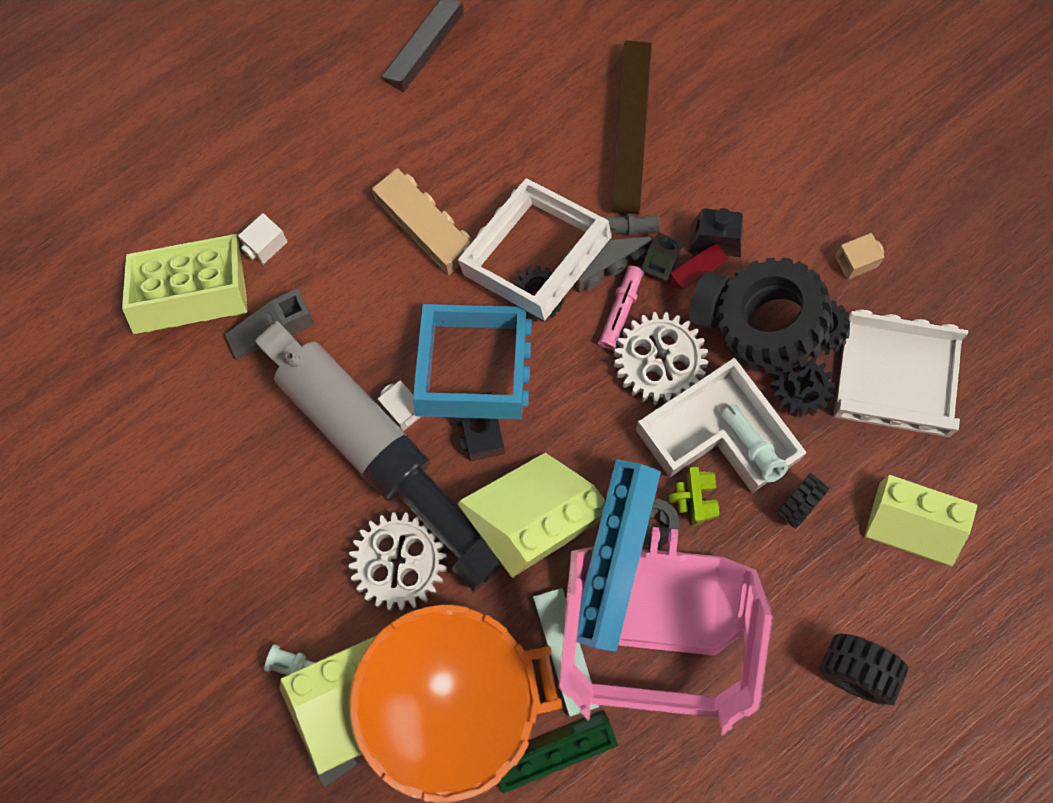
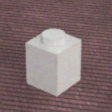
[238,213,287,264]
[378,380,422,431]

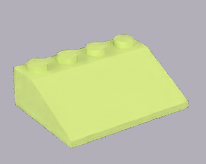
[122,234,247,334]
[458,453,606,578]
[279,636,376,775]

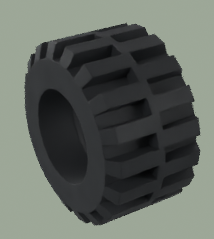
[819,634,909,705]

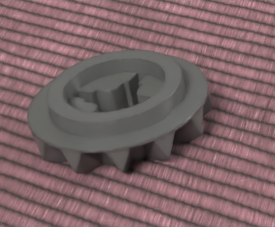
[644,499,679,547]

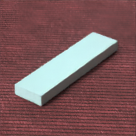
[533,588,599,717]

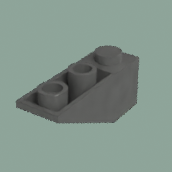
[561,237,652,293]
[225,289,316,360]

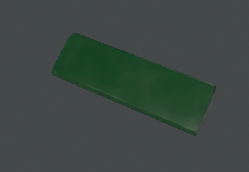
[499,710,618,794]

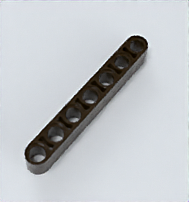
[611,40,652,214]

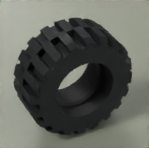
[716,257,833,374]

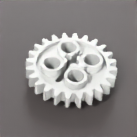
[614,312,708,405]
[349,512,447,611]

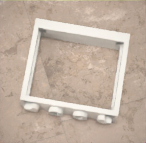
[458,178,611,321]

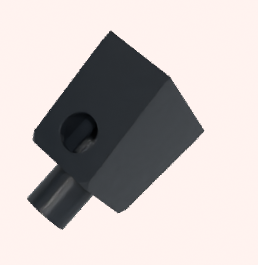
[688,208,743,257]

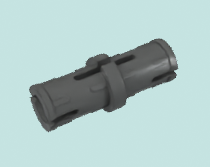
[603,214,660,236]

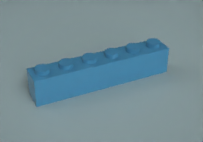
[576,459,661,652]

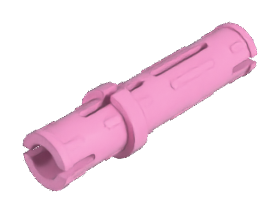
[598,266,644,350]

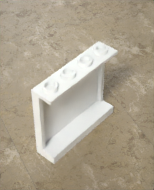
[834,310,968,437]

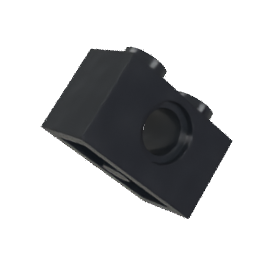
[455,391,505,461]

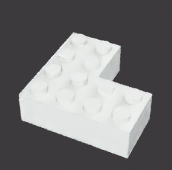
[636,358,807,493]

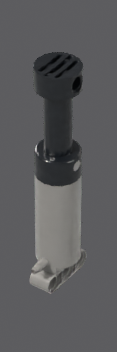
[255,320,503,592]

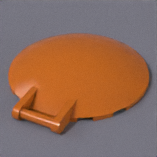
[350,605,563,802]

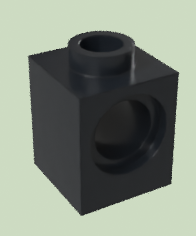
[641,232,684,281]

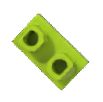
[669,467,719,526]

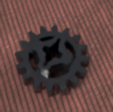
[769,357,835,418]

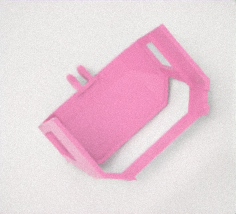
[559,527,772,736]

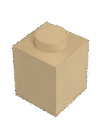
[835,233,885,280]

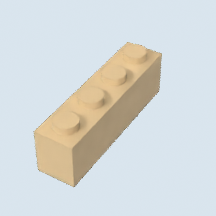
[372,168,473,276]

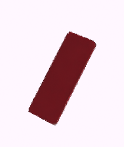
[668,244,728,289]

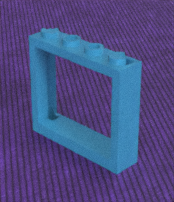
[413,304,532,419]

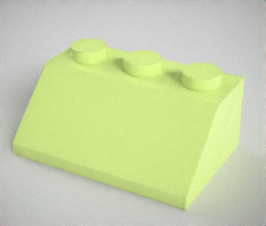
[864,475,977,567]

